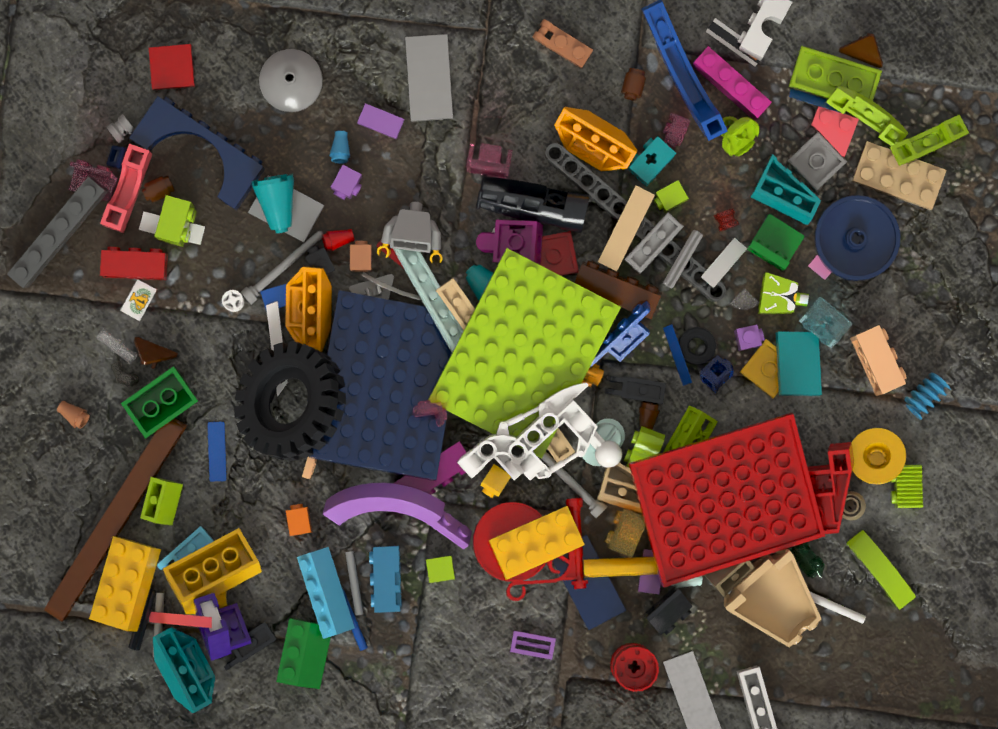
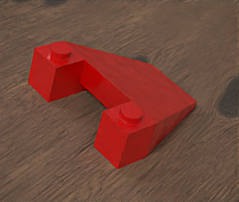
[808,442,854,534]

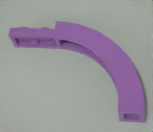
[323,483,472,549]

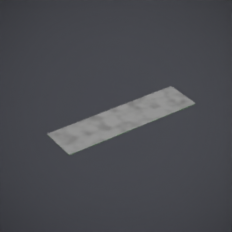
[663,651,721,729]

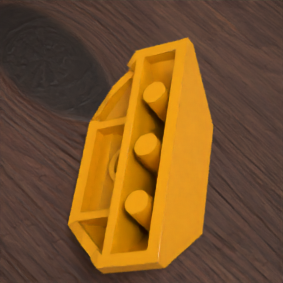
[554,107,638,171]
[286,266,332,352]

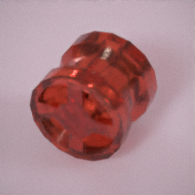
[714,208,739,232]

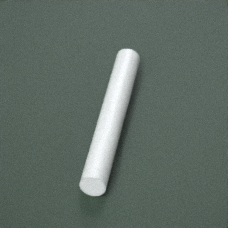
[809,591,866,624]

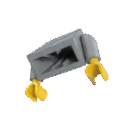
[377,202,443,263]

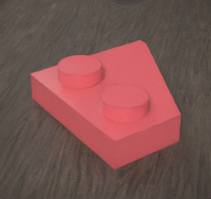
[811,106,859,158]

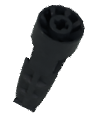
[476,174,590,233]

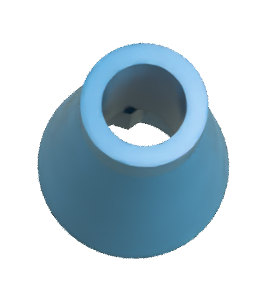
[329,131,350,163]

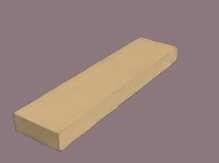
[598,186,655,271]

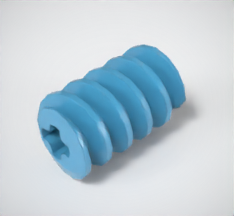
[905,372,951,420]

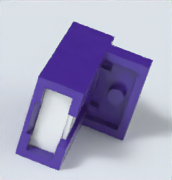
[194,593,251,661]

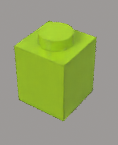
[654,180,689,213]

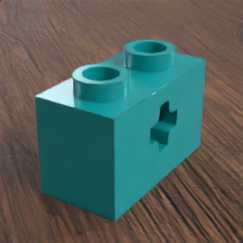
[628,136,676,187]

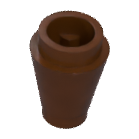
[639,401,660,431]

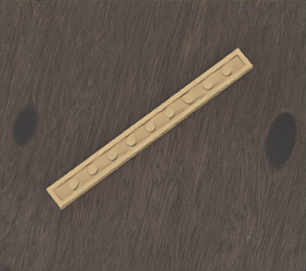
[436,278,575,463]

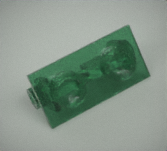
[787,542,824,579]

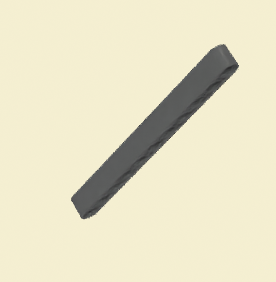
[545,143,726,302]

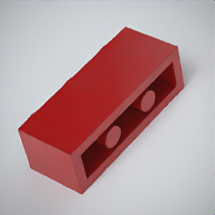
[100,247,168,280]

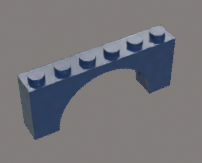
[129,96,265,211]

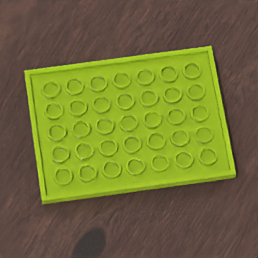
[428,248,621,459]

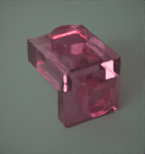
[413,400,447,427]

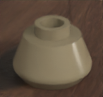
[842,491,866,520]

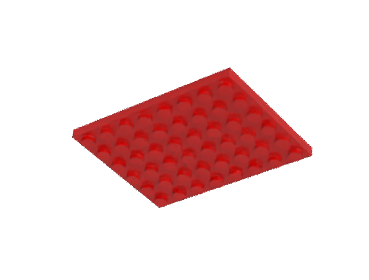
[629,413,825,588]

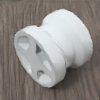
[222,290,245,312]

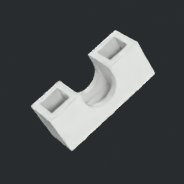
[738,0,792,61]

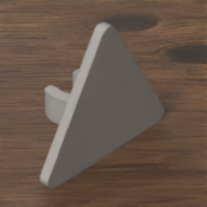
[349,274,394,300]

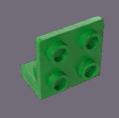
[747,214,804,272]

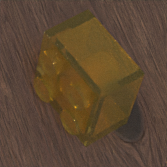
[604,508,645,558]

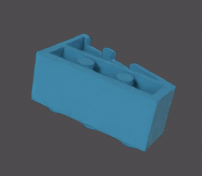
[369,546,402,613]

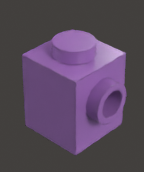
[331,165,362,200]
[734,325,764,351]

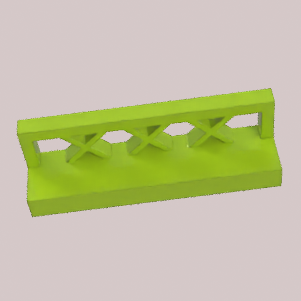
[663,405,718,452]

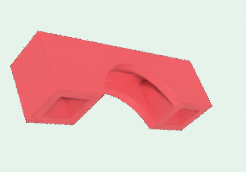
[100,144,153,233]

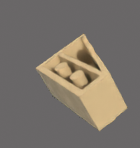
[597,462,642,513]

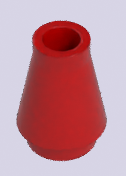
[322,229,354,251]

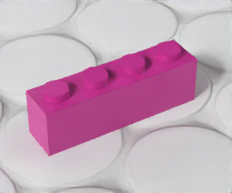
[692,46,772,121]

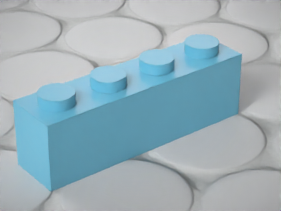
[297,547,355,639]

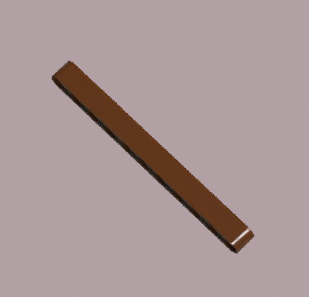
[44,418,187,622]

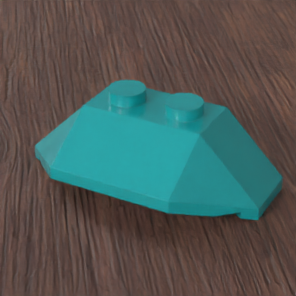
[153,627,215,713]

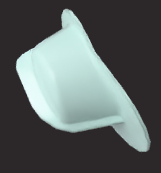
[583,419,625,466]

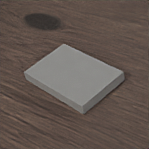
[248,175,324,243]

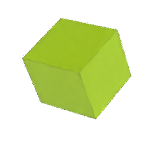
[426,555,455,583]

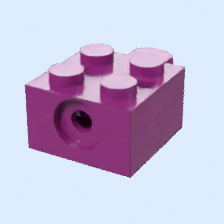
[476,220,543,265]

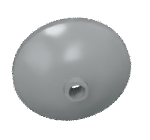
[259,49,323,112]

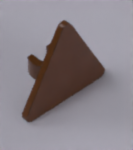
[839,33,883,68]
[134,337,178,369]

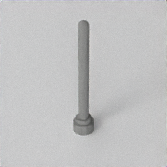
[240,231,323,305]
[542,452,608,518]

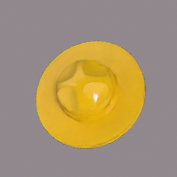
[852,428,906,484]

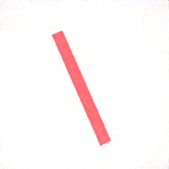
[149,612,212,628]

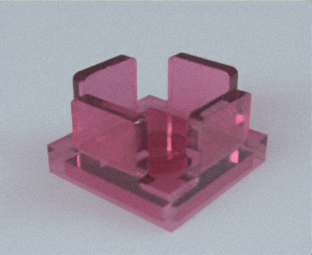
[466,143,513,179]

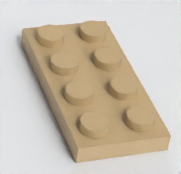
[852,141,946,210]

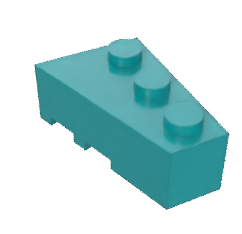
[751,154,821,225]

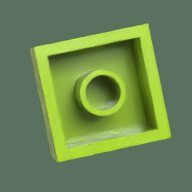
[155,195,197,247]

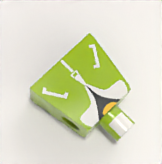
[757,273,809,314]

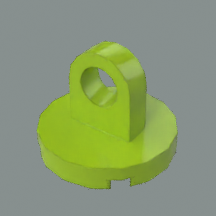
[721,116,759,156]

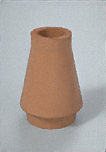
[57,401,90,429]

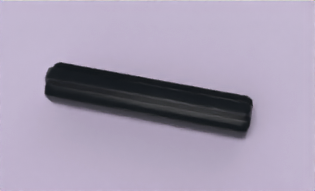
[129,588,156,651]

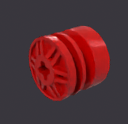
[610,643,659,692]

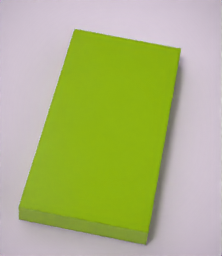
[789,46,882,101]

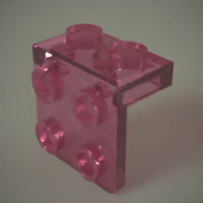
[68,159,117,202]

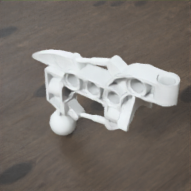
[457,383,622,481]

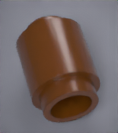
[621,68,646,101]
[142,176,175,203]

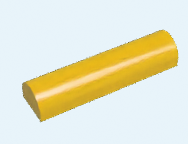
[583,557,659,578]

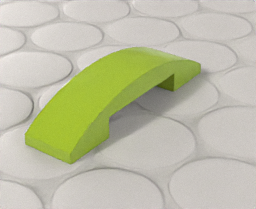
[826,86,908,146]
[890,114,969,166]
[846,530,916,610]

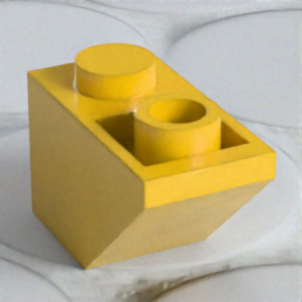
[480,464,511,498]

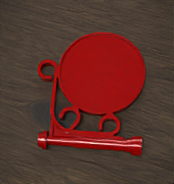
[473,498,588,601]

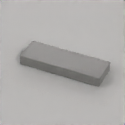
[624,213,684,274]

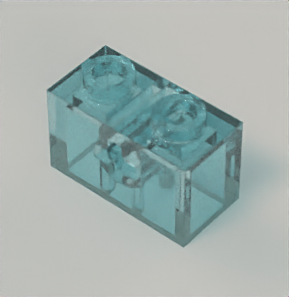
[799,296,853,348]

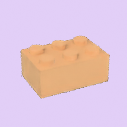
[850,325,907,396]

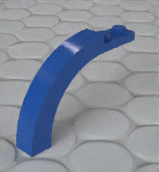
[641,0,728,141]

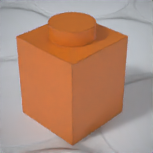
[286,504,312,536]

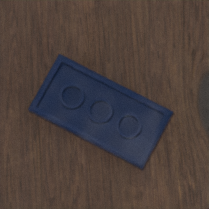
[553,535,626,630]

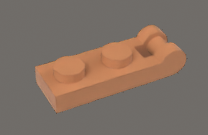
[532,19,593,69]

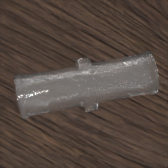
[96,328,138,365]

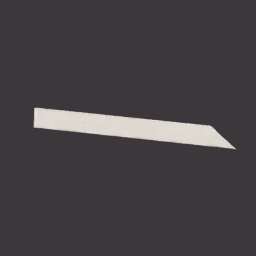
[266,301,288,397]

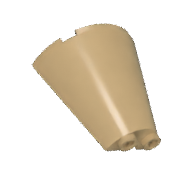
[724,549,821,648]

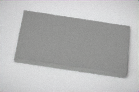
[405,34,453,122]

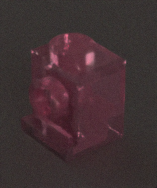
[663,112,691,148]

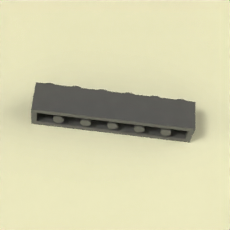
[7,177,109,288]

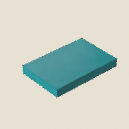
[776,332,822,396]

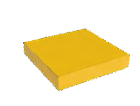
[739,339,779,399]

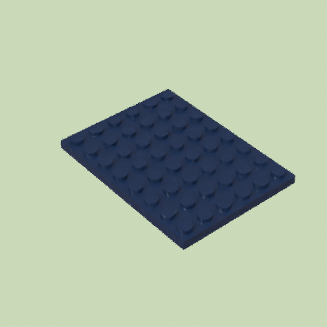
[309,290,452,481]

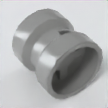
[106,114,135,143]

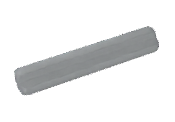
[663,230,703,288]

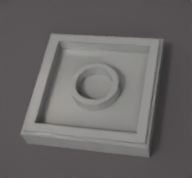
[787,132,847,191]

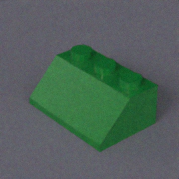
[121,366,198,439]
[276,617,331,689]

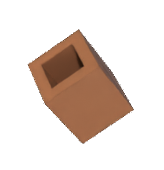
[350,241,372,272]

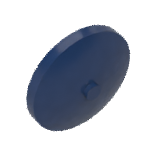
[814,195,900,281]

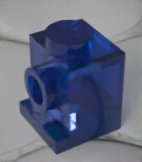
[700,355,733,393]

